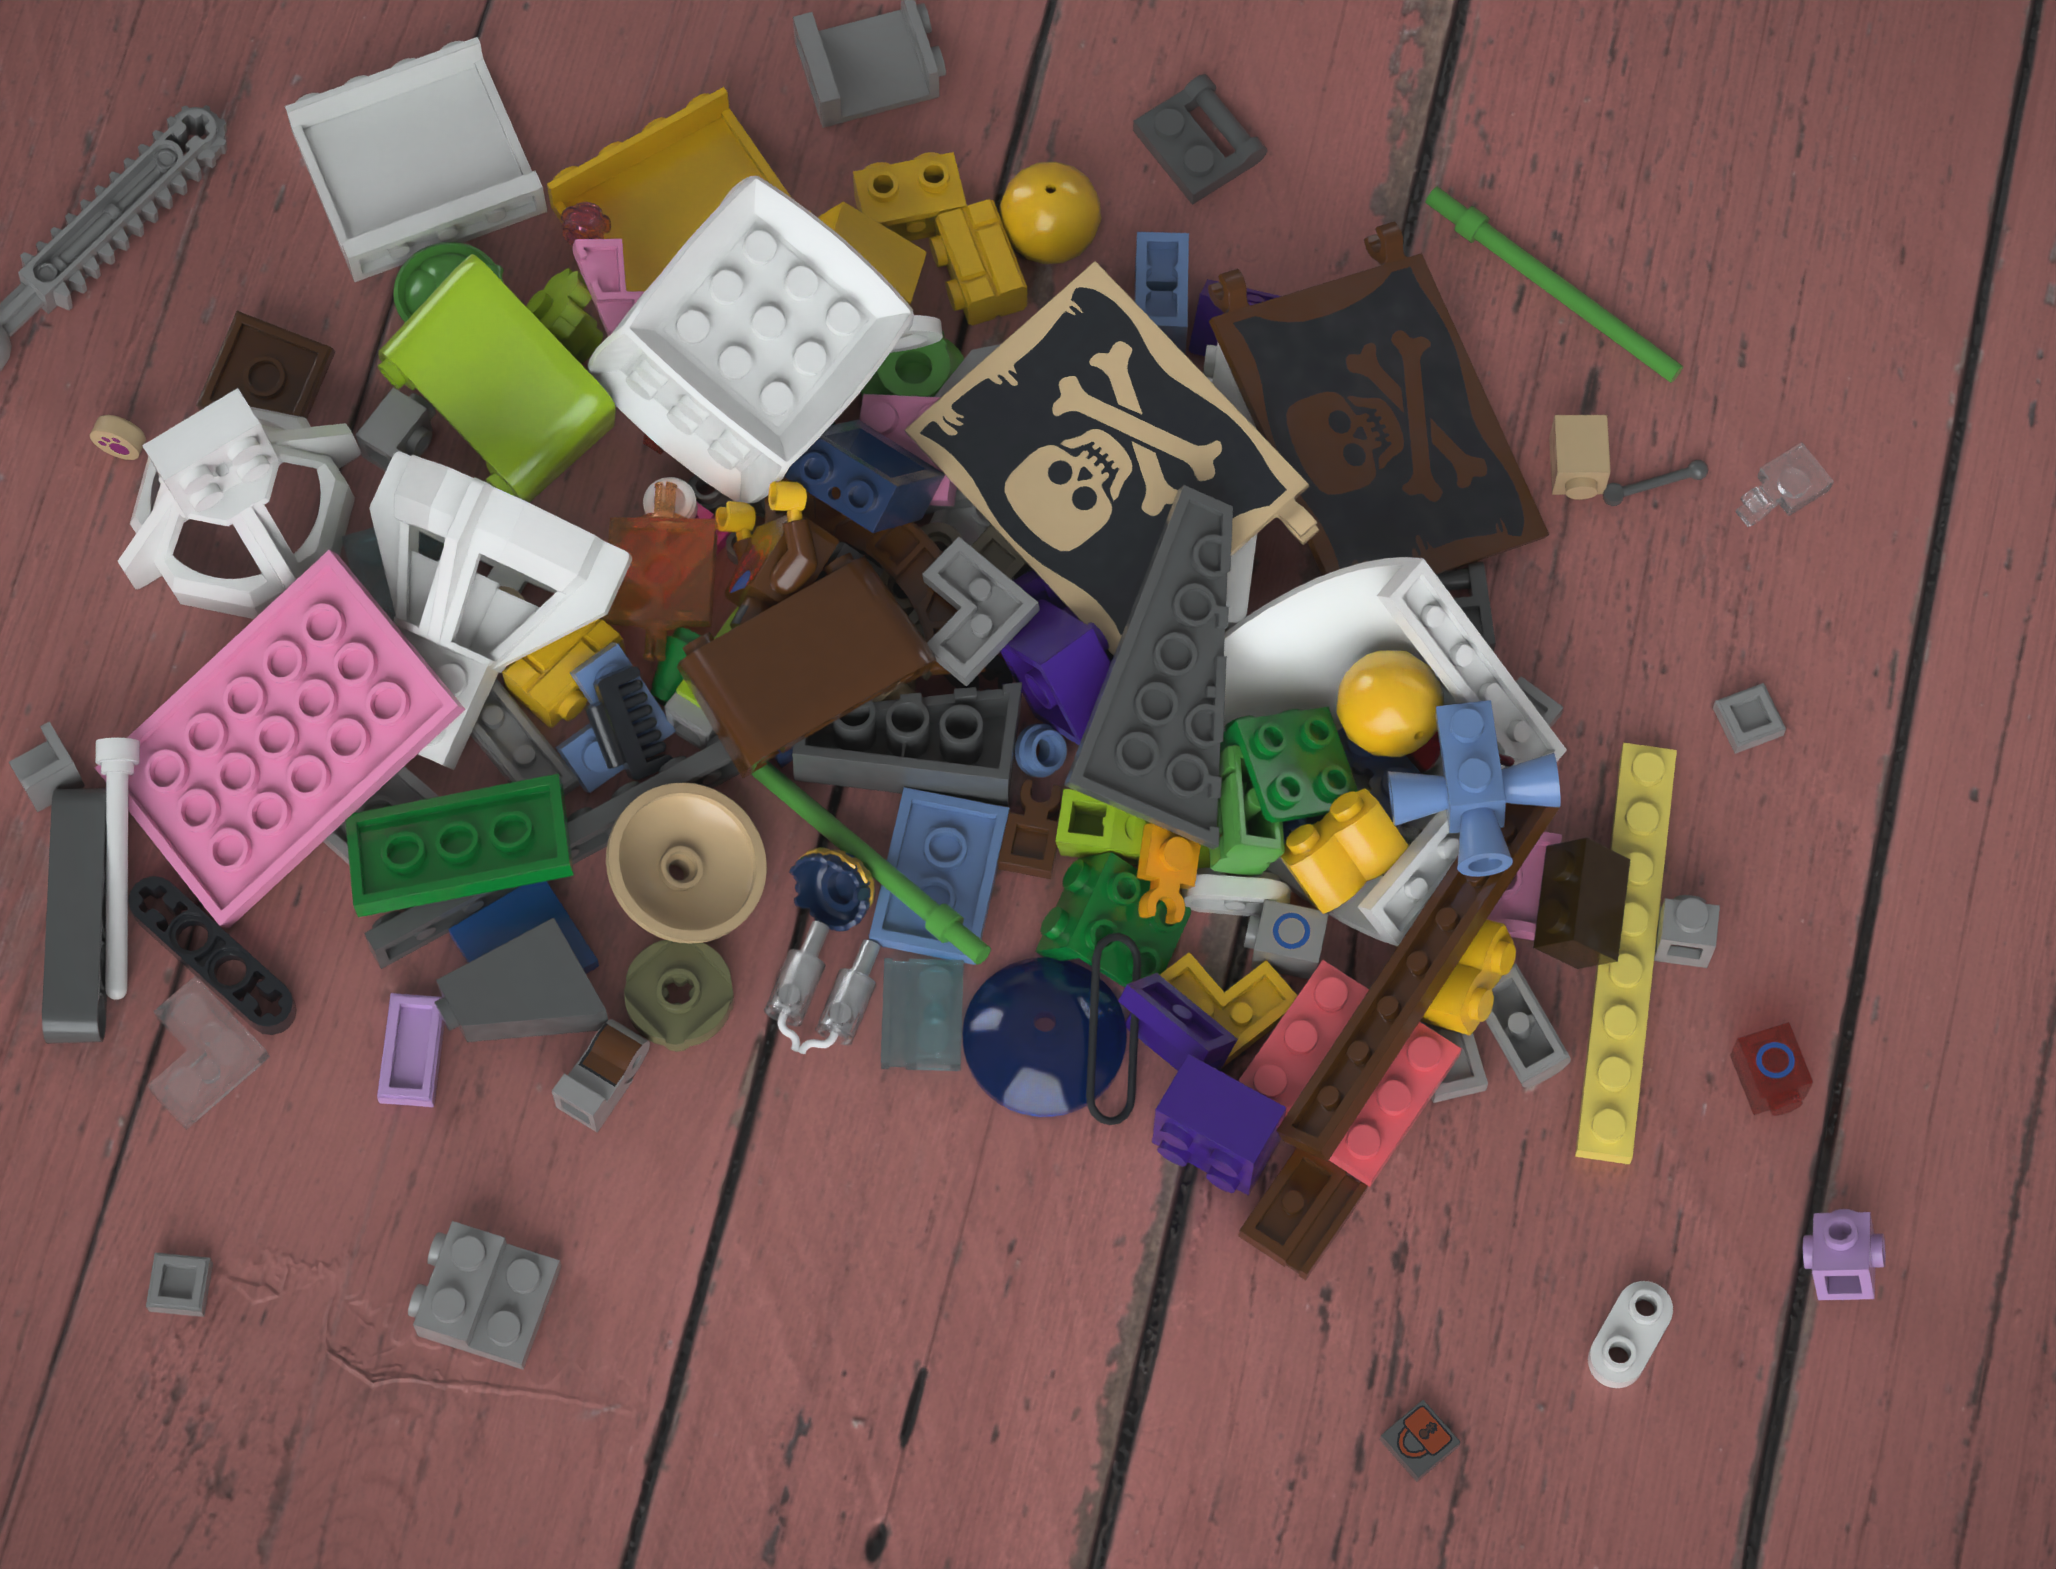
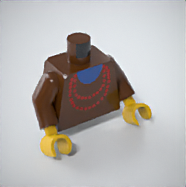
[716,481,840,629]

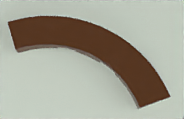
[765,474,986,675]

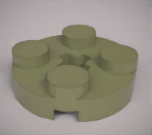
[624,940,734,1052]

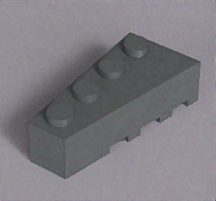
[792,682,1022,806]

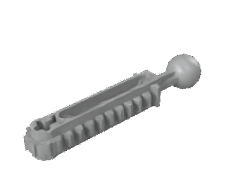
[0,105,227,371]

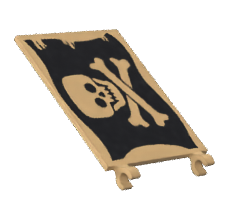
[905,261,1319,656]

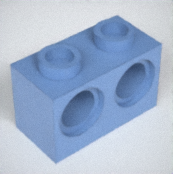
[1134,232,1189,354]

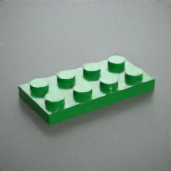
[345,773,574,917]

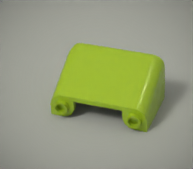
[377,254,616,503]

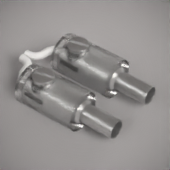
[764,921,881,1054]

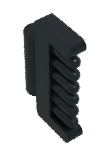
[585,666,673,780]

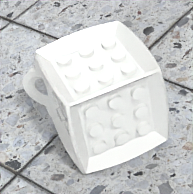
[587,176,943,504]

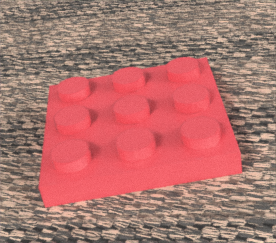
[1238,960,1462,1187]

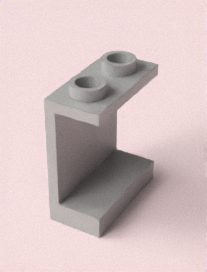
[793,0,946,128]

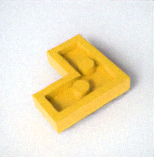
[1160,952,1298,1068]

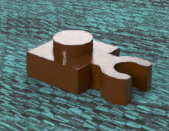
[998,779,1061,879]

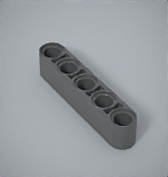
[42,788,107,1044]

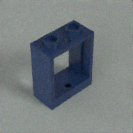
[785,420,945,533]

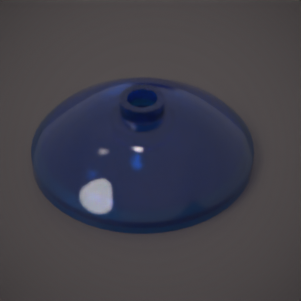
[962,957,1127,1117]

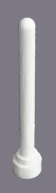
[95,738,140,1000]

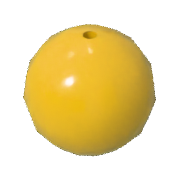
[999,161,1102,264]
[1336,650,1444,757]

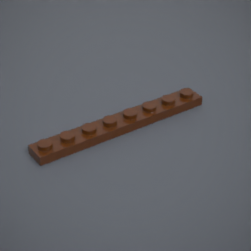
[1276,803,1559,1162]

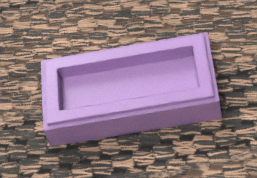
[377,993,445,1107]

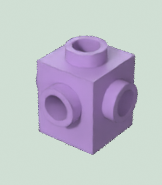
[1803,1209,1886,1300]

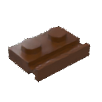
[1238,1148,1368,1281]

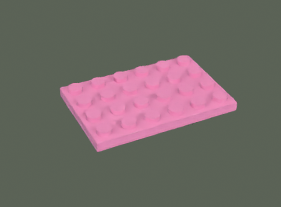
[95,550,466,929]

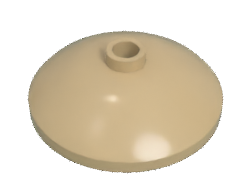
[606,783,767,944]

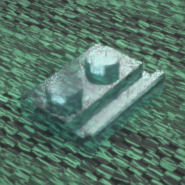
[881,958,964,1071]

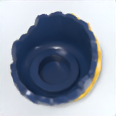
[789,848,875,931]

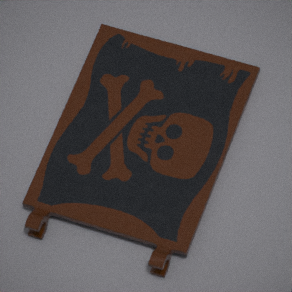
[1207,221,1549,576]

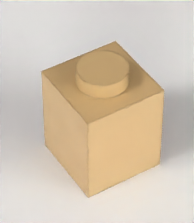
[1549,415,1610,500]

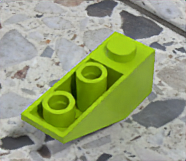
[1056,789,1210,869]

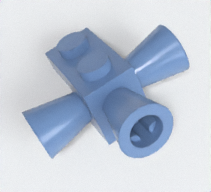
[1388,700,1561,877]

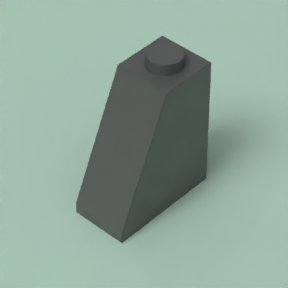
[434,918,608,1042]

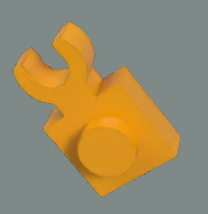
[1136,823,1201,924]

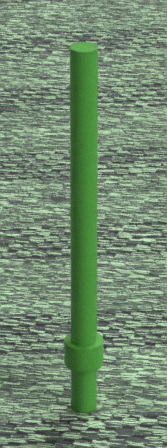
[1425,186,1683,383]
[751,761,991,965]

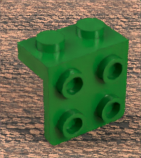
[1220,706,1358,823]
[1035,852,1191,988]

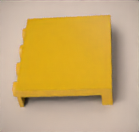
[547,87,811,292]

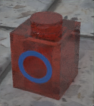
[1730,1022,1813,1116]

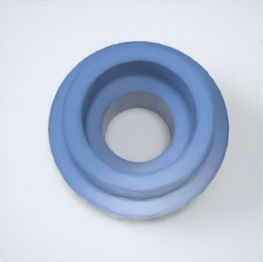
[1015,723,1067,777]

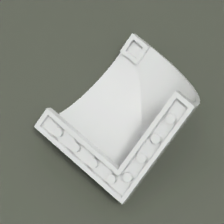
[1224,557,1567,946]

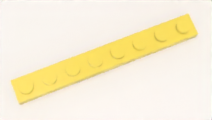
[1575,743,1677,1164]

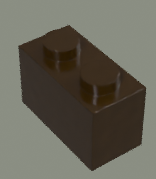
[1533,837,1631,969]

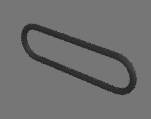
[1086,933,1141,1125]

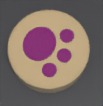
[90,415,146,460]

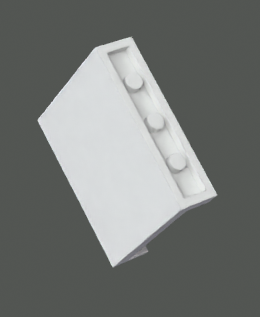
[285,37,547,282]

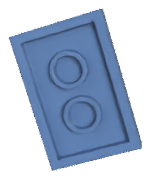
[869,787,1010,965]

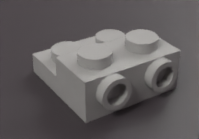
[408,1221,562,1370]

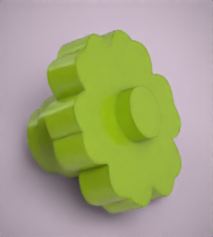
[526,268,603,363]

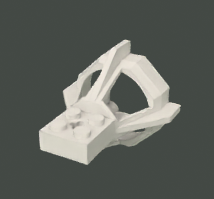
[118,388,361,619]
[369,451,632,770]

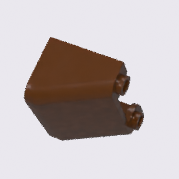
[677,553,937,778]

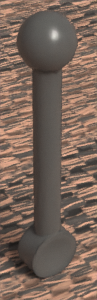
[1603,460,1708,506]

